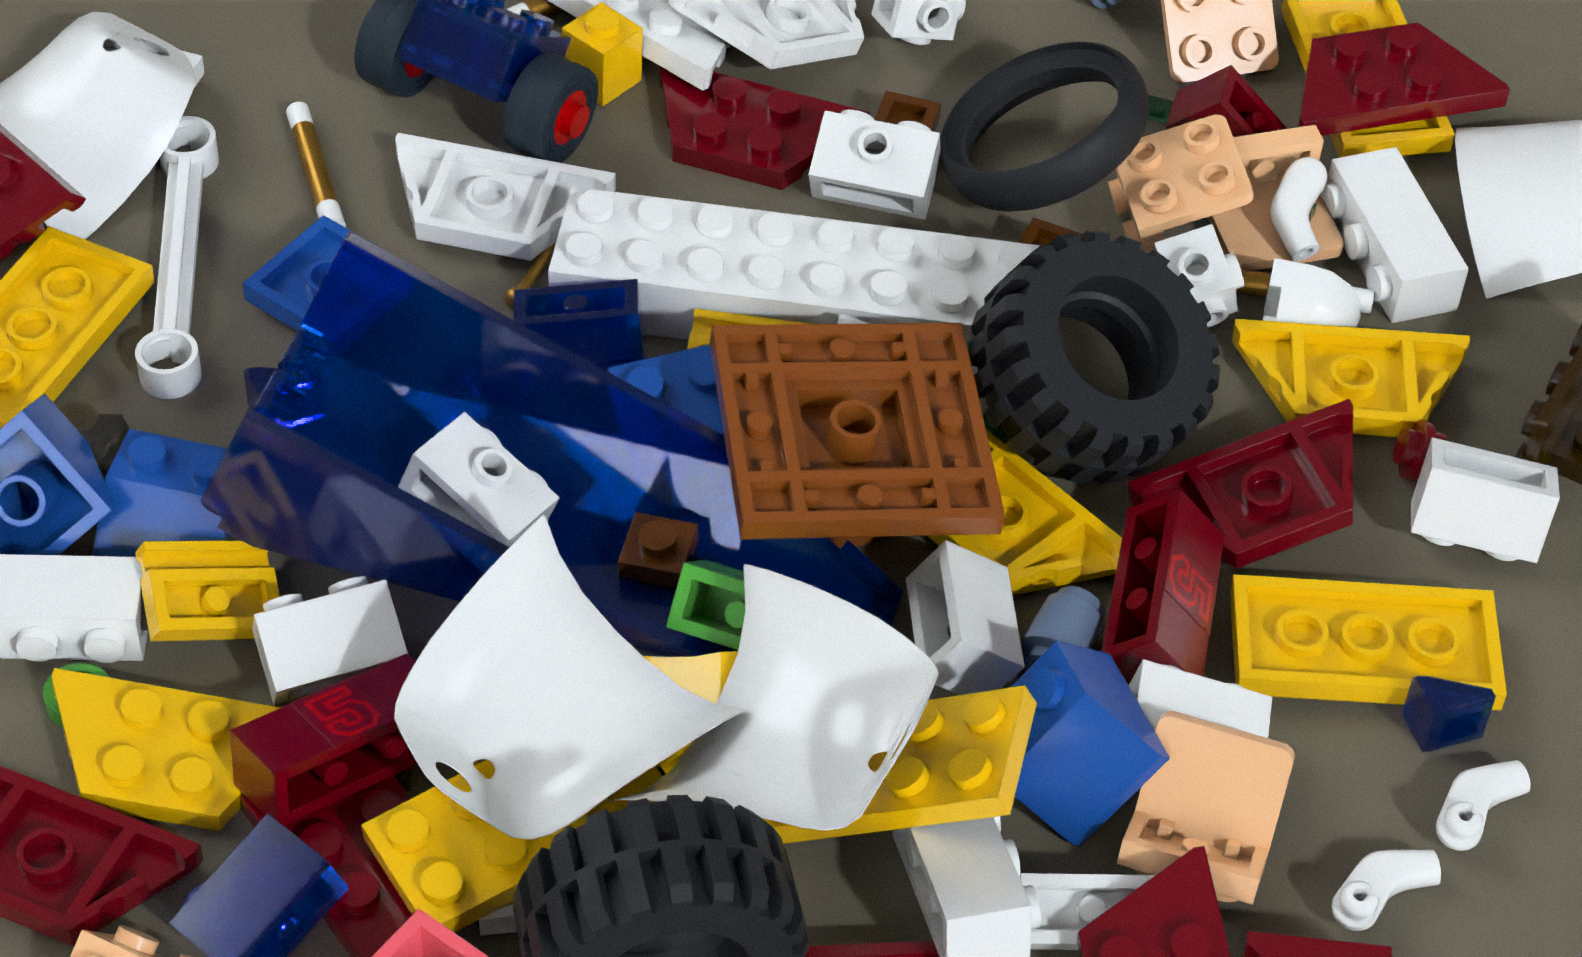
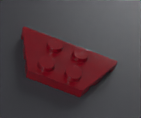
[1298,22,1510,136]
[660,66,870,190]
[0,124,86,261]
[1128,399,1353,569]
[0,766,203,946]
[241,775,412,957]
[1077,846,1230,957]

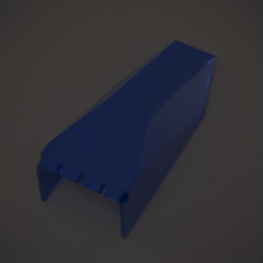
[200,230,903,657]

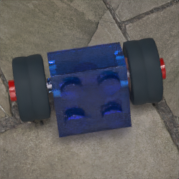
[354,0,598,163]

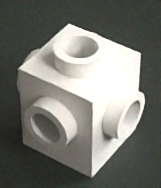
[871,0,966,45]
[1154,224,1244,327]

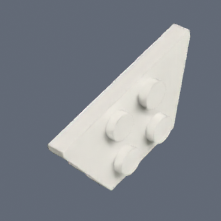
[547,0,731,91]
[668,0,864,69]
[395,133,616,261]

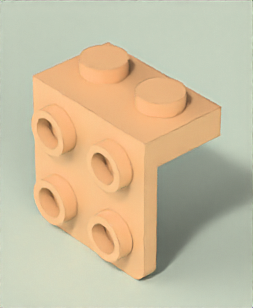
[1160,0,1279,83]
[1108,115,1254,253]
[1207,125,1344,271]
[1117,711,1295,905]

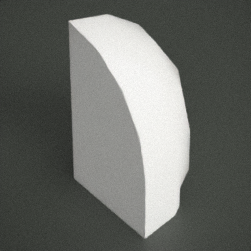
[1262,258,1361,327]

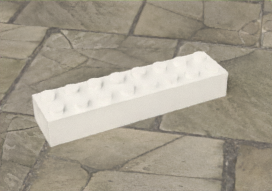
[548,186,1040,375]

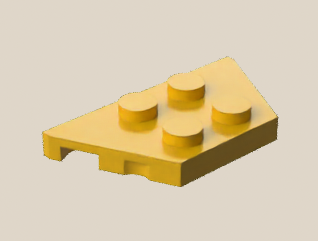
[1232,319,1470,437]
[928,429,1122,596]
[51,668,281,831]

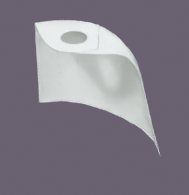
[1455,120,1582,299]

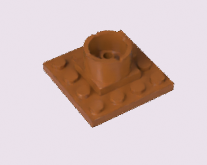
[710,323,1005,547]

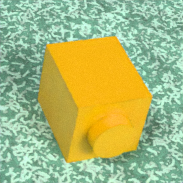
[562,2,643,107]

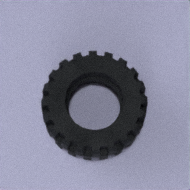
[968,231,1220,484]
[513,795,808,957]

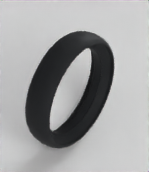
[940,42,1149,212]

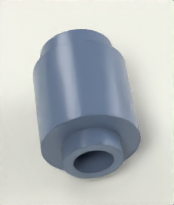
[1020,586,1105,670]

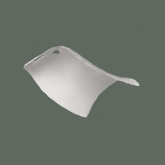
[0,12,196,239]
[394,514,748,840]
[607,564,939,831]

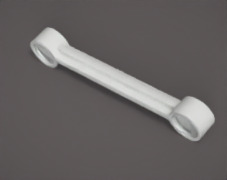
[135,116,219,399]

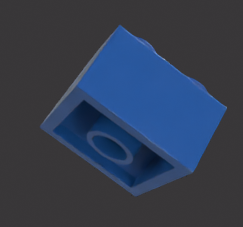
[0,393,115,555]
[92,429,260,557]
[1012,640,1170,846]

